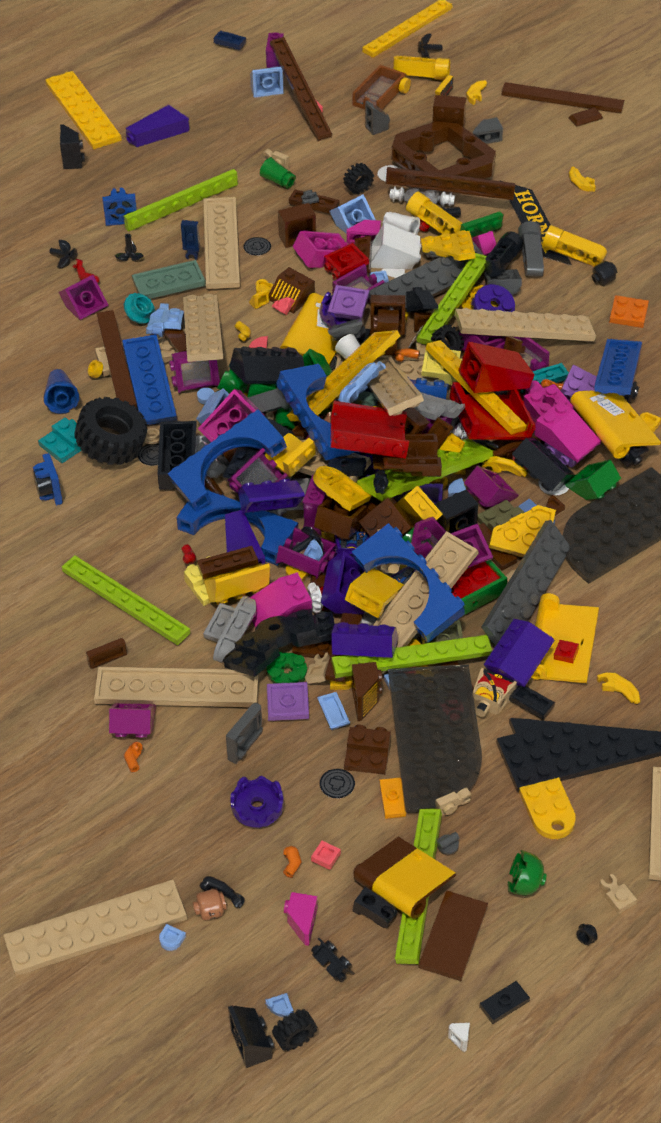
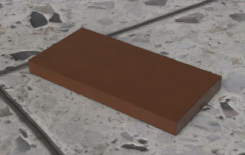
[418,890,488,981]

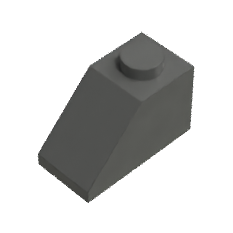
[365,101,390,135]
[472,118,503,144]

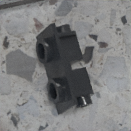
[311,938,355,982]

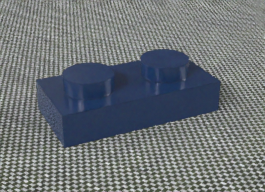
[213,30,246,50]

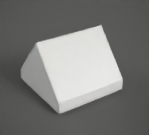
[448,1023,470,1052]

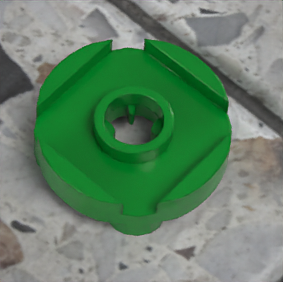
[267,652,307,684]

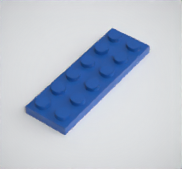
[122,334,177,425]
[594,339,642,395]

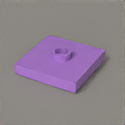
[328,285,370,320]
[267,682,309,721]

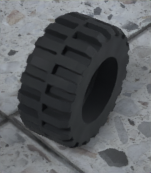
[74,397,148,465]

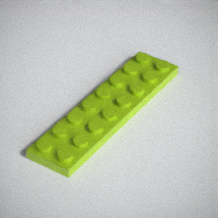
[357,438,493,501]

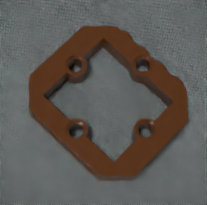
[391,121,496,179]

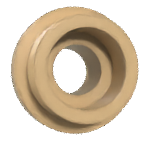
[145,428,160,445]

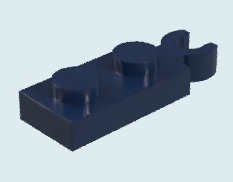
[181,220,200,260]

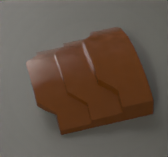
[372,434,442,477]

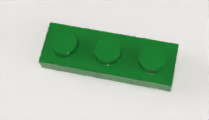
[460,211,504,238]

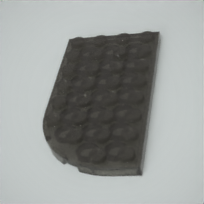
[563,467,661,584]
[388,664,482,814]

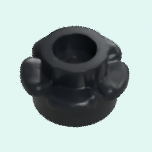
[576,924,598,945]

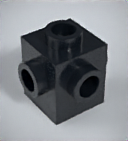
[619,446,649,468]

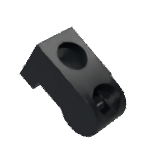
[352,887,398,928]

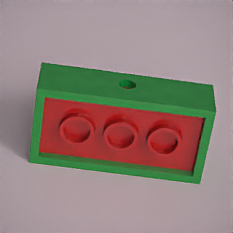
[451,560,507,616]

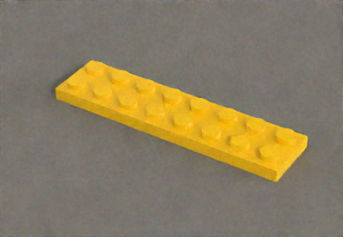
[45,71,122,150]
[287,330,400,422]

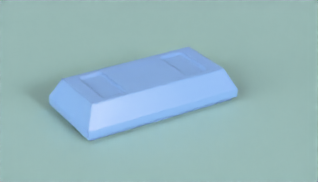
[317,692,350,730]

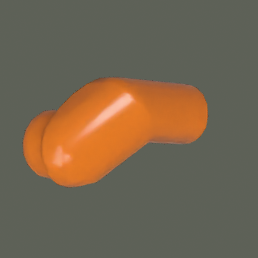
[395,348,420,362]
[124,742,143,772]
[283,846,302,878]

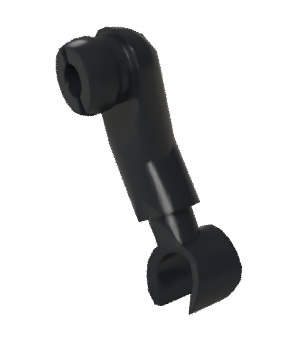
[199,876,245,909]

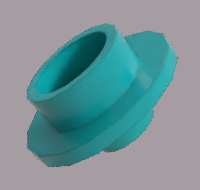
[124,293,155,324]

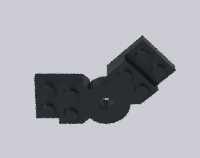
[223,609,335,677]

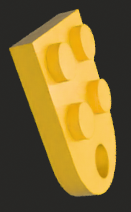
[313,466,372,511]
[519,778,576,839]

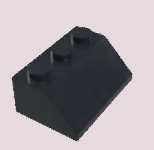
[512,438,575,492]

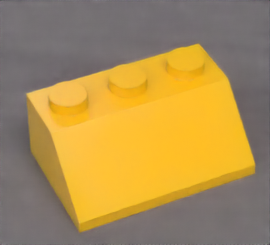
[204,563,270,605]

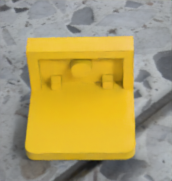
[265,433,316,477]

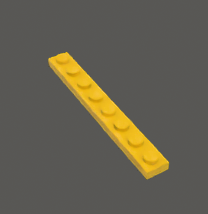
[362,0,452,58]
[425,340,527,435]

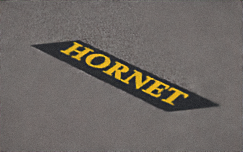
[502,181,572,265]

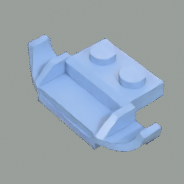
[146,303,184,337]
[338,361,386,403]

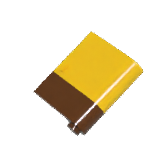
[353,836,456,919]

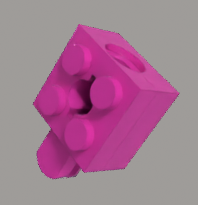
[523,381,573,425]

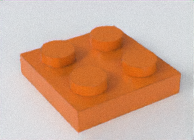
[609,295,649,328]

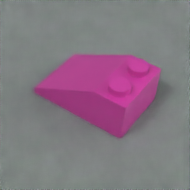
[293,231,348,268]
[198,389,265,454]
[535,401,601,463]
[250,572,312,628]

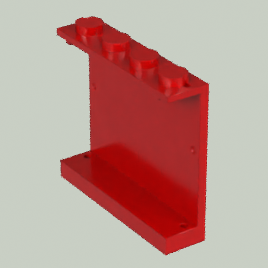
[449,382,536,440]
[330,401,409,459]

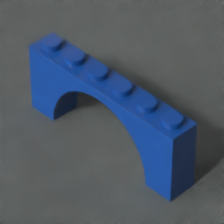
[277,364,361,460]
[167,409,287,512]
[177,490,298,566]
[352,523,465,643]

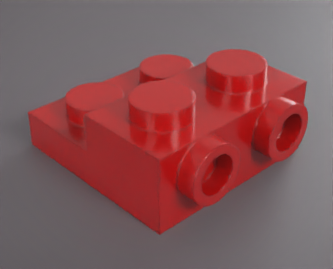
[324,243,370,280]

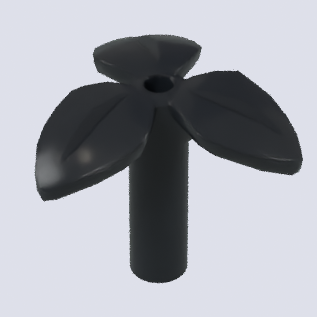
[418,34,443,58]
[115,234,144,261]
[49,240,78,269]
[291,526,323,553]

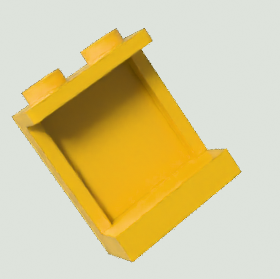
[397,485,443,525]
[344,568,404,618]

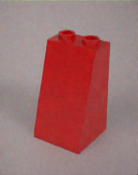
[458,342,535,393]

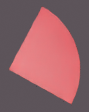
[272,297,295,315]
[249,336,268,348]

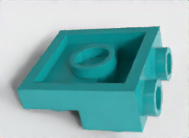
[38,417,81,464]

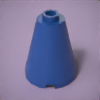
[43,369,79,414]

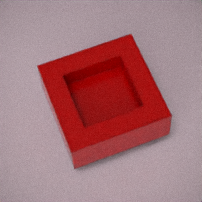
[554,640,579,664]

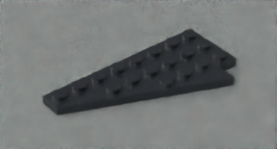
[496,718,661,792]

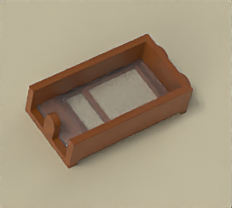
[353,65,406,110]

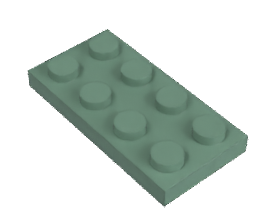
[132,260,206,299]

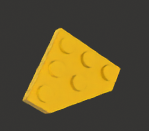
[421,230,476,261]
[488,505,556,557]

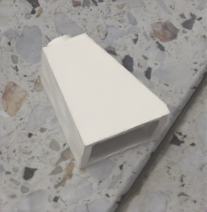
[371,222,421,269]

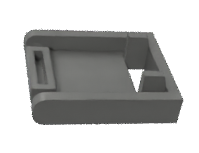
[226,703,263,764]

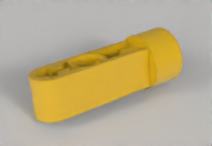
[393,56,451,80]
[406,191,463,234]
[542,225,607,266]

